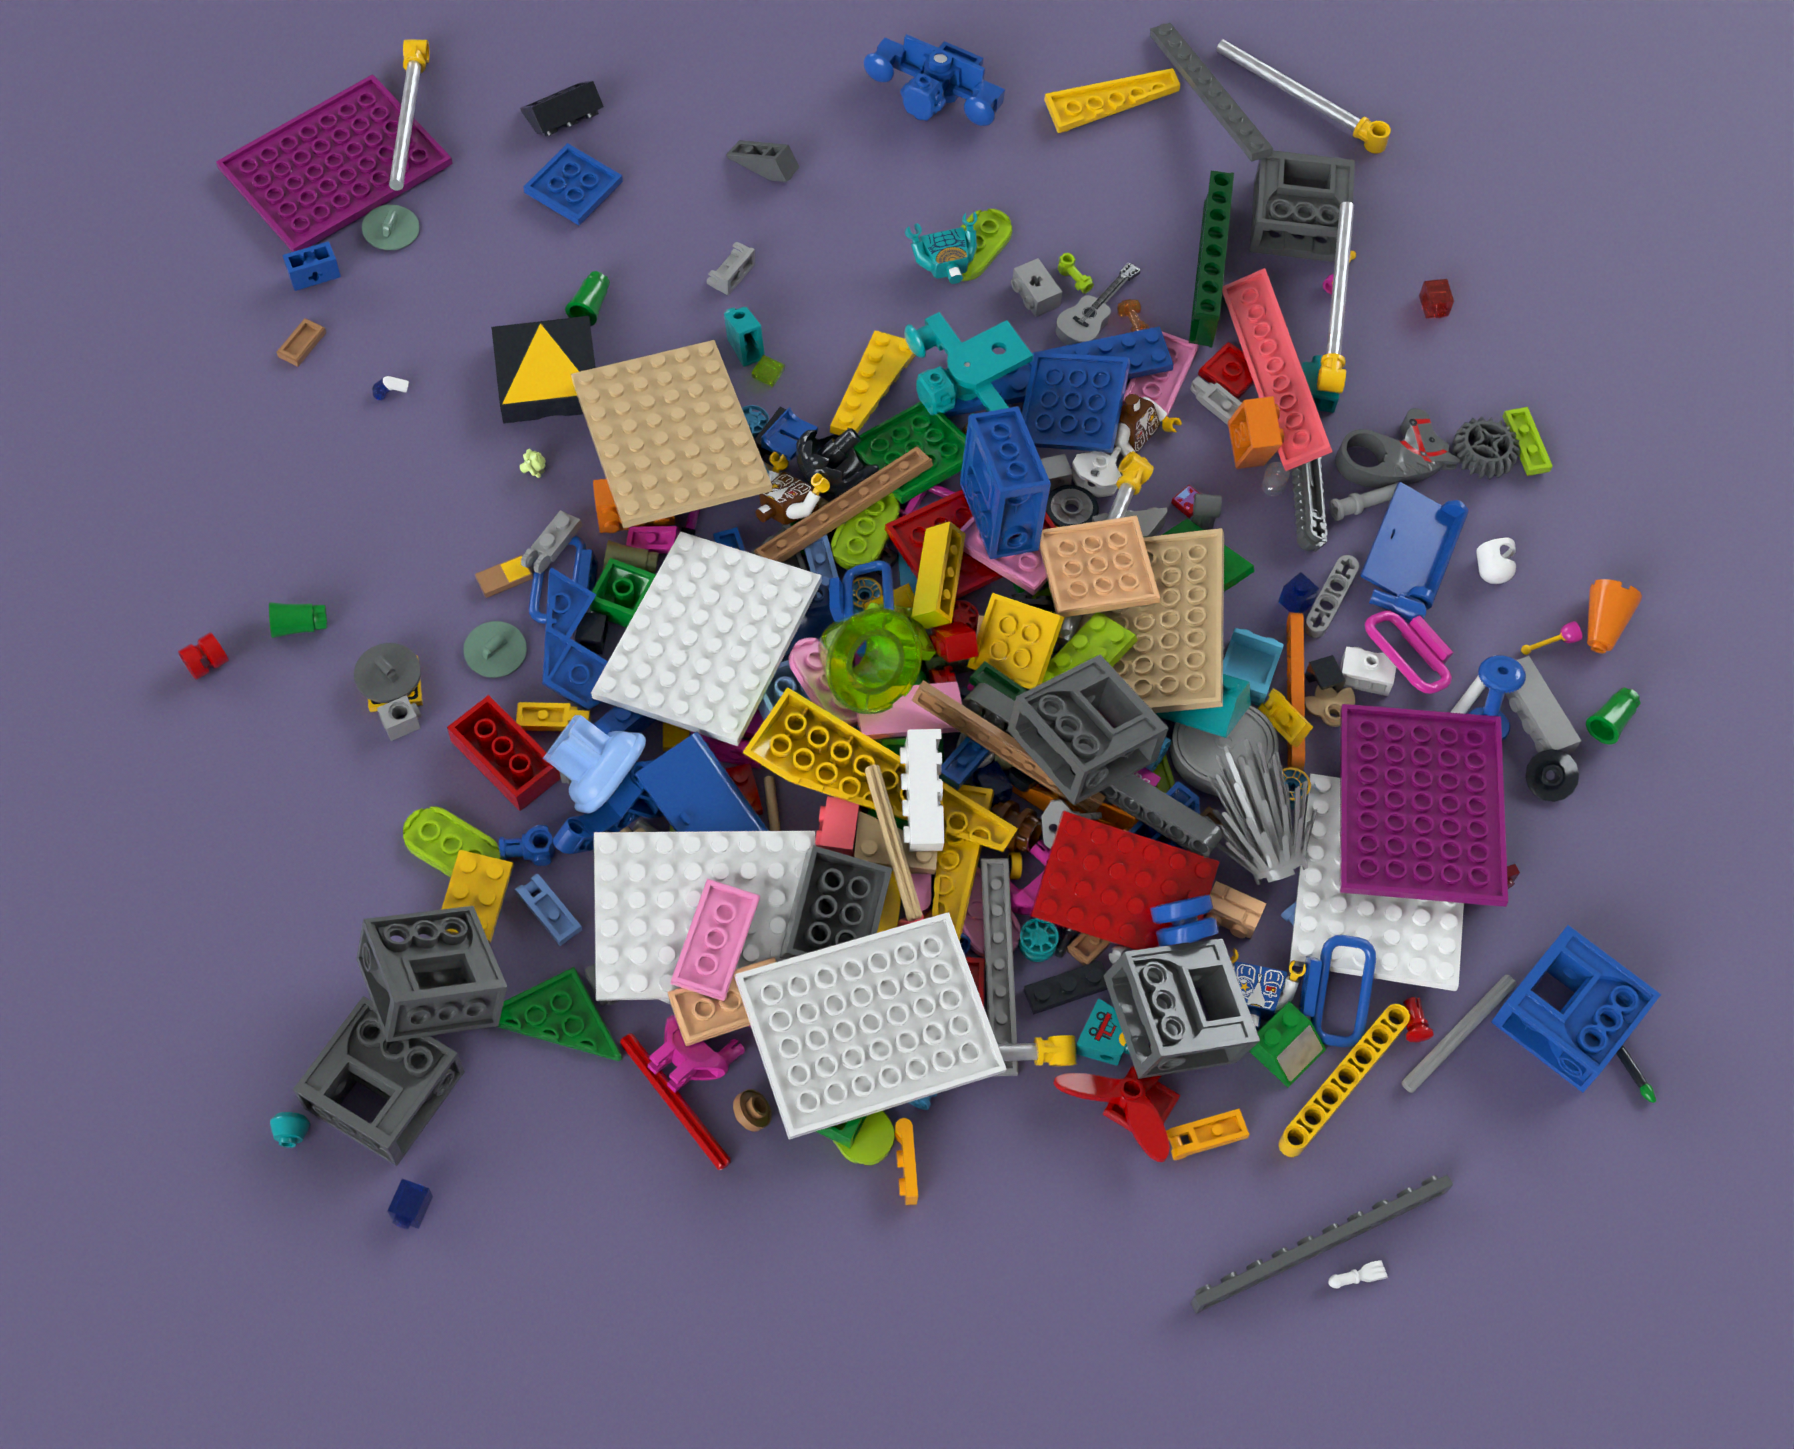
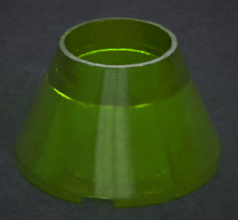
[818,608,922,714]

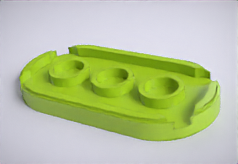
[961,209,1012,281]
[831,492,900,570]
[403,807,501,878]
[833,1111,894,1165]

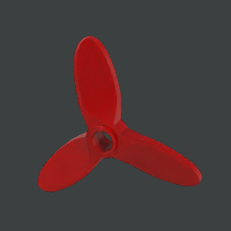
[1053,1045,1170,1162]

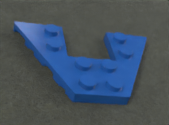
[542,567,608,711]

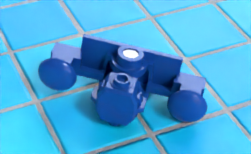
[864,34,1005,126]

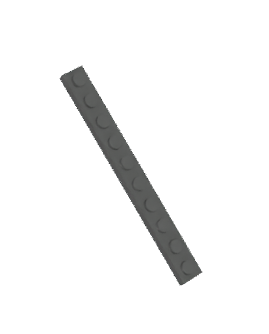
[1150,23,1273,162]
[1190,1175,1453,1314]

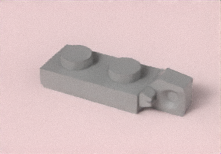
[1190,376,1242,425]

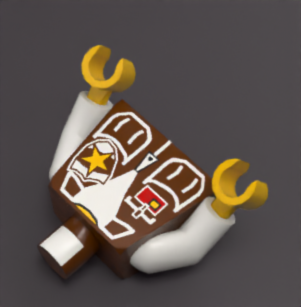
[1114,394,1182,462]
[755,452,830,525]

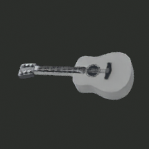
[1055,263,1140,345]

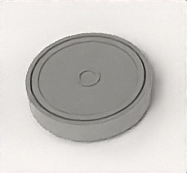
[1170,706,1278,797]

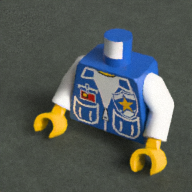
[1230,948,1306,1031]

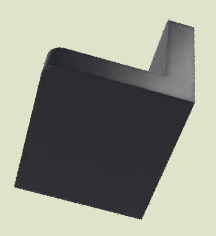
[1305,655,1346,693]

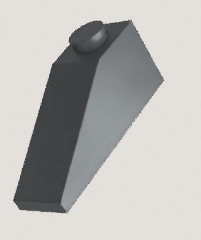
[726,140,800,182]

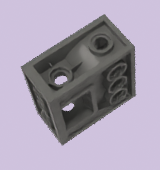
[1249,150,1355,262]
[1007,655,1168,805]
[356,906,507,1042]
[1104,938,1260,1079]
[293,996,465,1166]

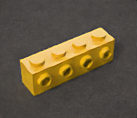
[911,522,966,629]

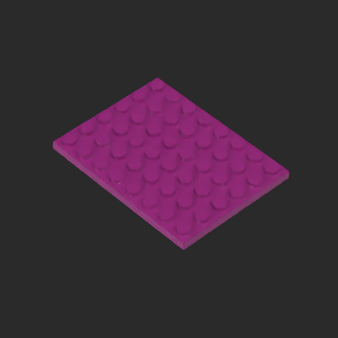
[216,74,453,252]
[1340,704,1508,907]

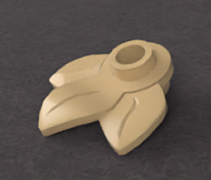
[1305,685,1355,727]

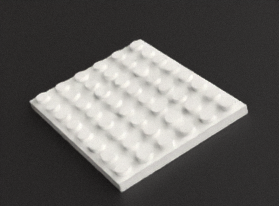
[591,531,822,746]
[1289,774,1464,991]
[594,831,816,1001]
[735,912,1007,1140]

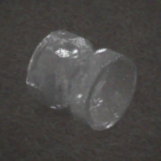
[1261,462,1290,496]

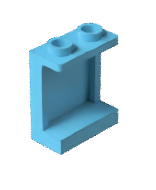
[1223,628,1284,706]

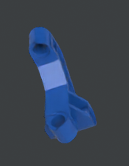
[553,760,663,854]

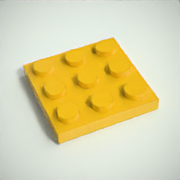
[967,593,1064,689]

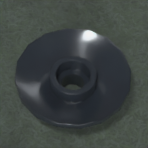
[1525,749,1579,802]

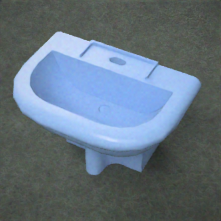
[543,715,646,814]

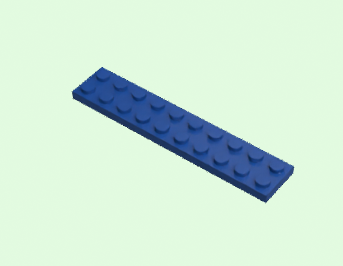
[943,326,1174,418]

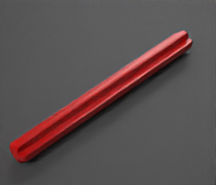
[620,1033,731,1170]

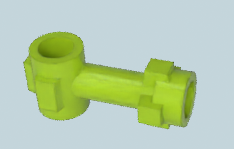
[1058,253,1094,294]

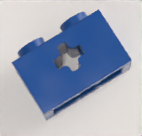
[282,241,341,291]

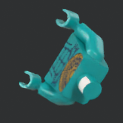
[905,212,977,284]

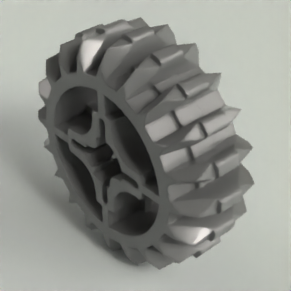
[1452,416,1520,480]

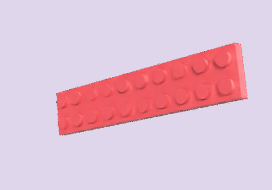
[1222,268,1333,471]

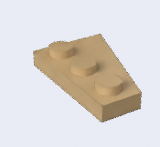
[854,811,937,874]

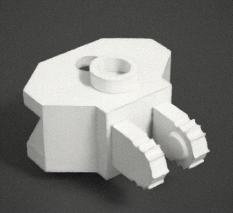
[1071,446,1122,498]

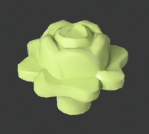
[520,449,546,478]

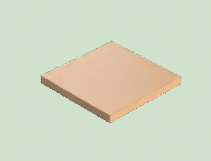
[1039,515,1160,617]

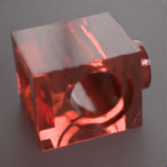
[1419,279,1454,318]

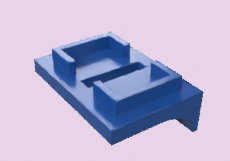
[761,407,818,461]

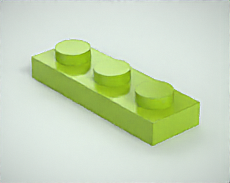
[1502,407,1553,476]

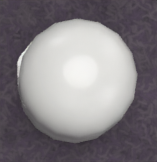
[1476,538,1516,584]

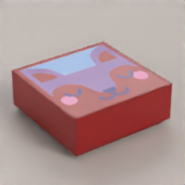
[1171,485,1200,518]

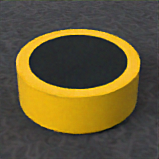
[1008,852,1022,880]

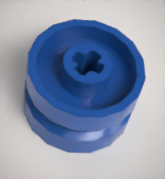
[1150,895,1219,947]

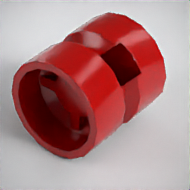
[178,632,229,680]

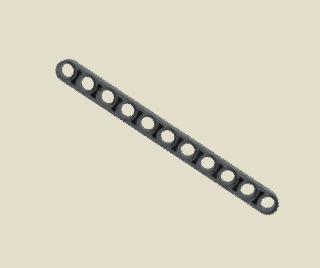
[962,683,1223,858]

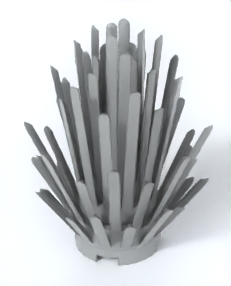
[1203,738,1317,885]

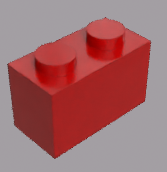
[929,621,979,663]

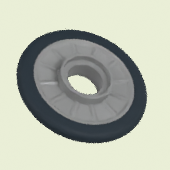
[1046,485,1099,527]

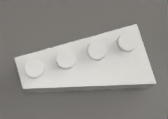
[900,729,944,852]

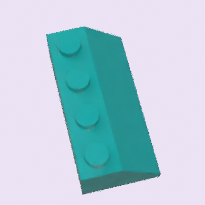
[1155,674,1251,738]

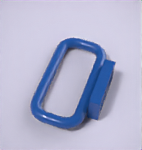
[529,535,598,624]
[829,560,894,631]
[1298,935,1376,1047]

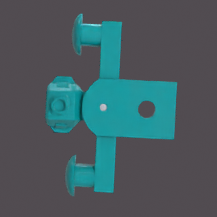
[904,312,1033,415]

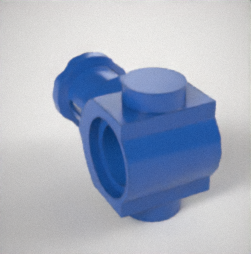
[499,825,555,866]

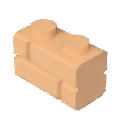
[1203,881,1267,939]

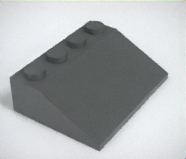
[780,845,893,959]

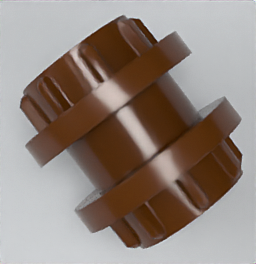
[990,800,1043,853]

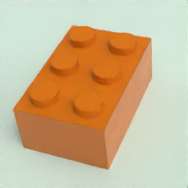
[1227,396,1284,469]
[593,479,675,533]

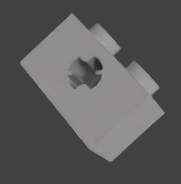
[1011,258,1062,317]

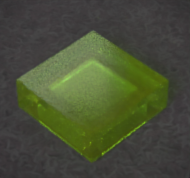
[752,355,785,387]

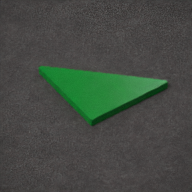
[495,967,622,1061]

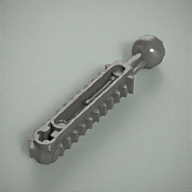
[1291,457,1328,552]

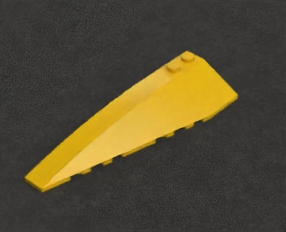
[743,687,1018,852]

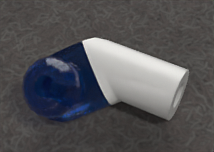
[372,376,409,400]

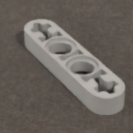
[1304,555,1359,638]

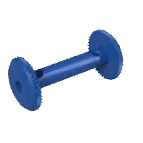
[1468,655,1526,741]

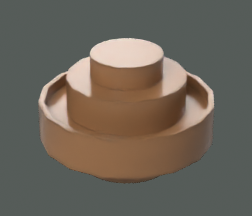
[733,1089,772,1132]

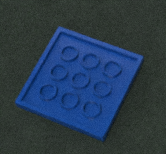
[1022,352,1131,453]

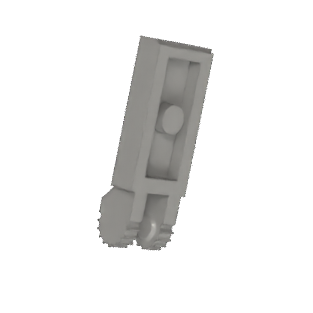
[521,510,582,574]

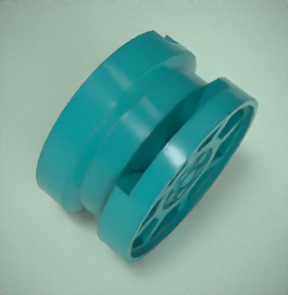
[1018,918,1059,962]

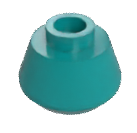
[270,1112,311,1148]

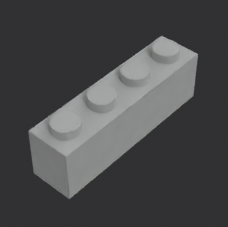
[1505,656,1581,755]

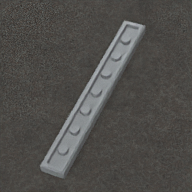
[981,858,1018,1076]

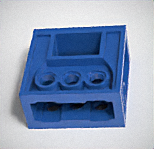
[960,406,1051,559]
[1491,925,1661,1093]

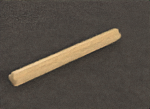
[865,765,922,921]

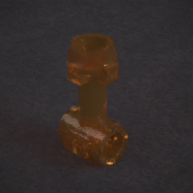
[1117,299,1150,332]

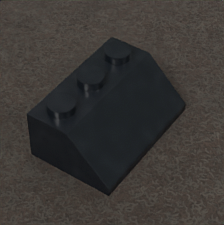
[520,81,604,136]

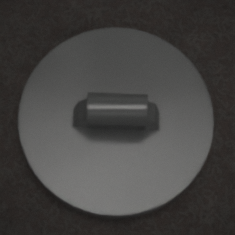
[354,643,421,703]

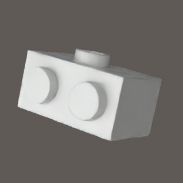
[1340,646,1396,696]

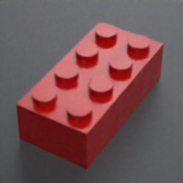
[447,695,561,811]

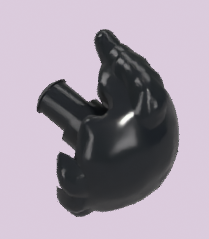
[796,428,879,497]

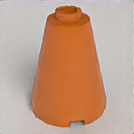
[1587,579,1642,653]

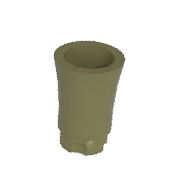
[603,540,658,574]

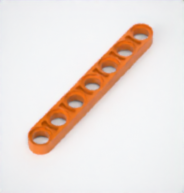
[1286,612,1305,771]

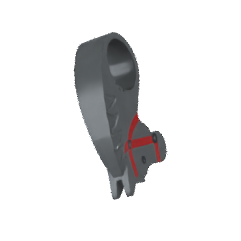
[1335,408,1460,488]

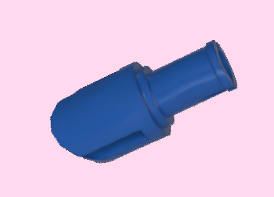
[1369,589,1426,623]

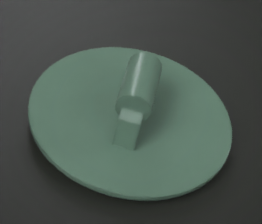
[362,205,419,250]
[463,621,527,678]

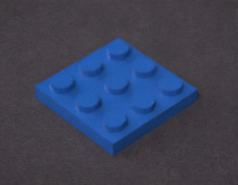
[523,143,623,225]

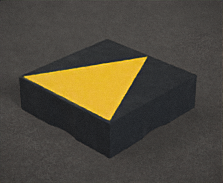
[491,316,596,424]

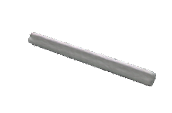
[1402,974,1517,1093]

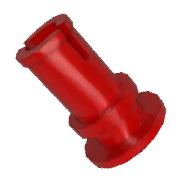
[1403,997,1434,1042]

